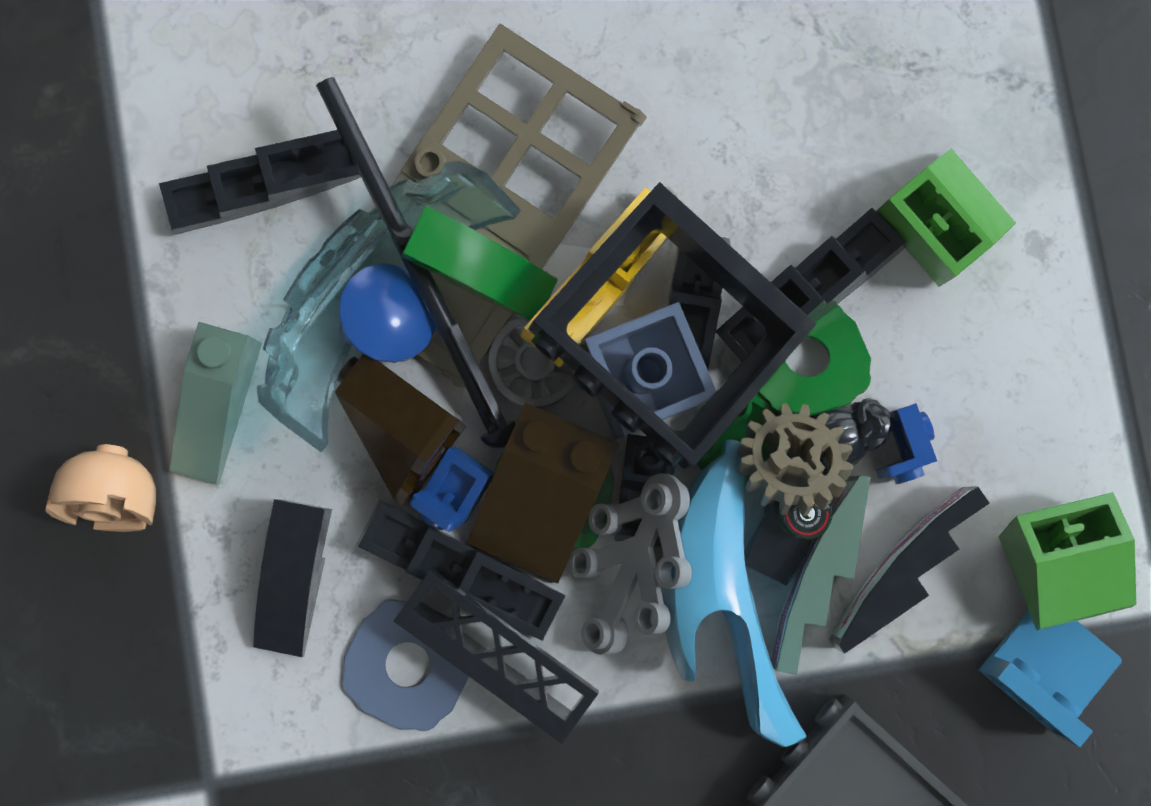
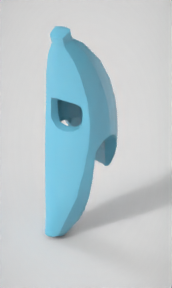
[661,439,806,747]

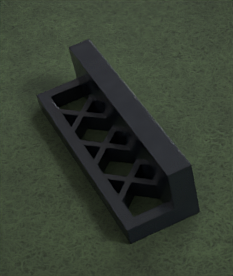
[393,569,599,744]

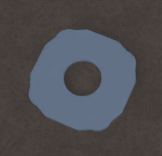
[342,599,469,731]

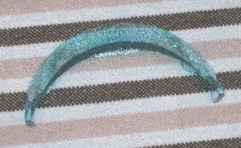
[257,161,521,452]

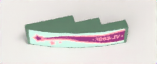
[770,475,870,675]

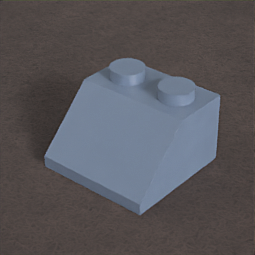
[580,302,716,440]

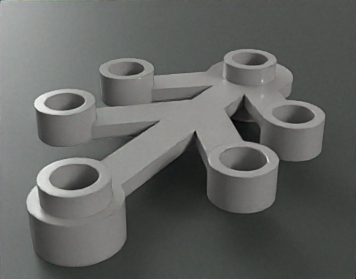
[569,474,692,655]

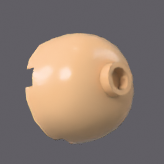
[45,444,156,532]

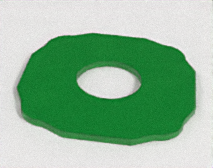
[758,304,871,417]

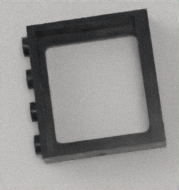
[528,182,816,469]

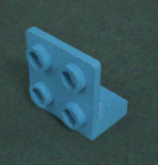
[978,610,1122,748]

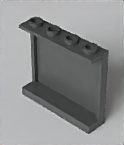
[746,694,968,806]

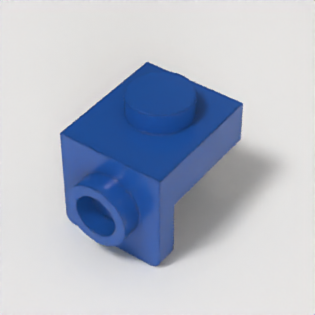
[875,403,937,485]
[409,446,495,532]

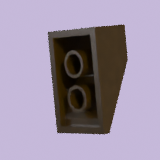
[467,402,620,584]

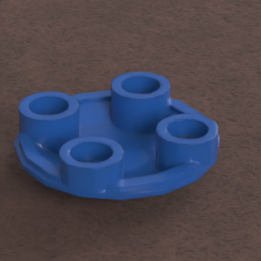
[339,263,436,363]

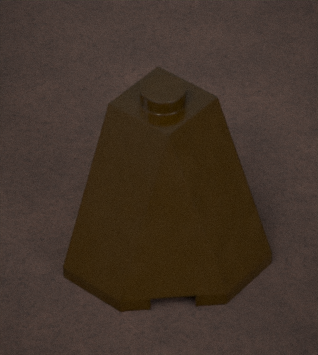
[334,354,467,506]

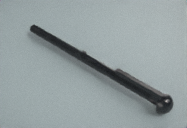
[316,77,516,448]

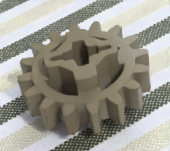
[737,403,853,516]

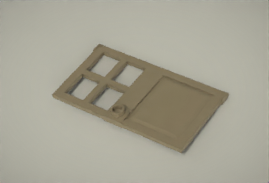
[322,23,647,389]

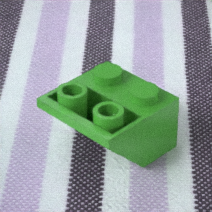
[876,148,1016,287]
[998,492,1137,631]

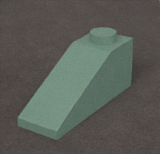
[169,322,262,485]

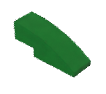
[401,206,558,321]

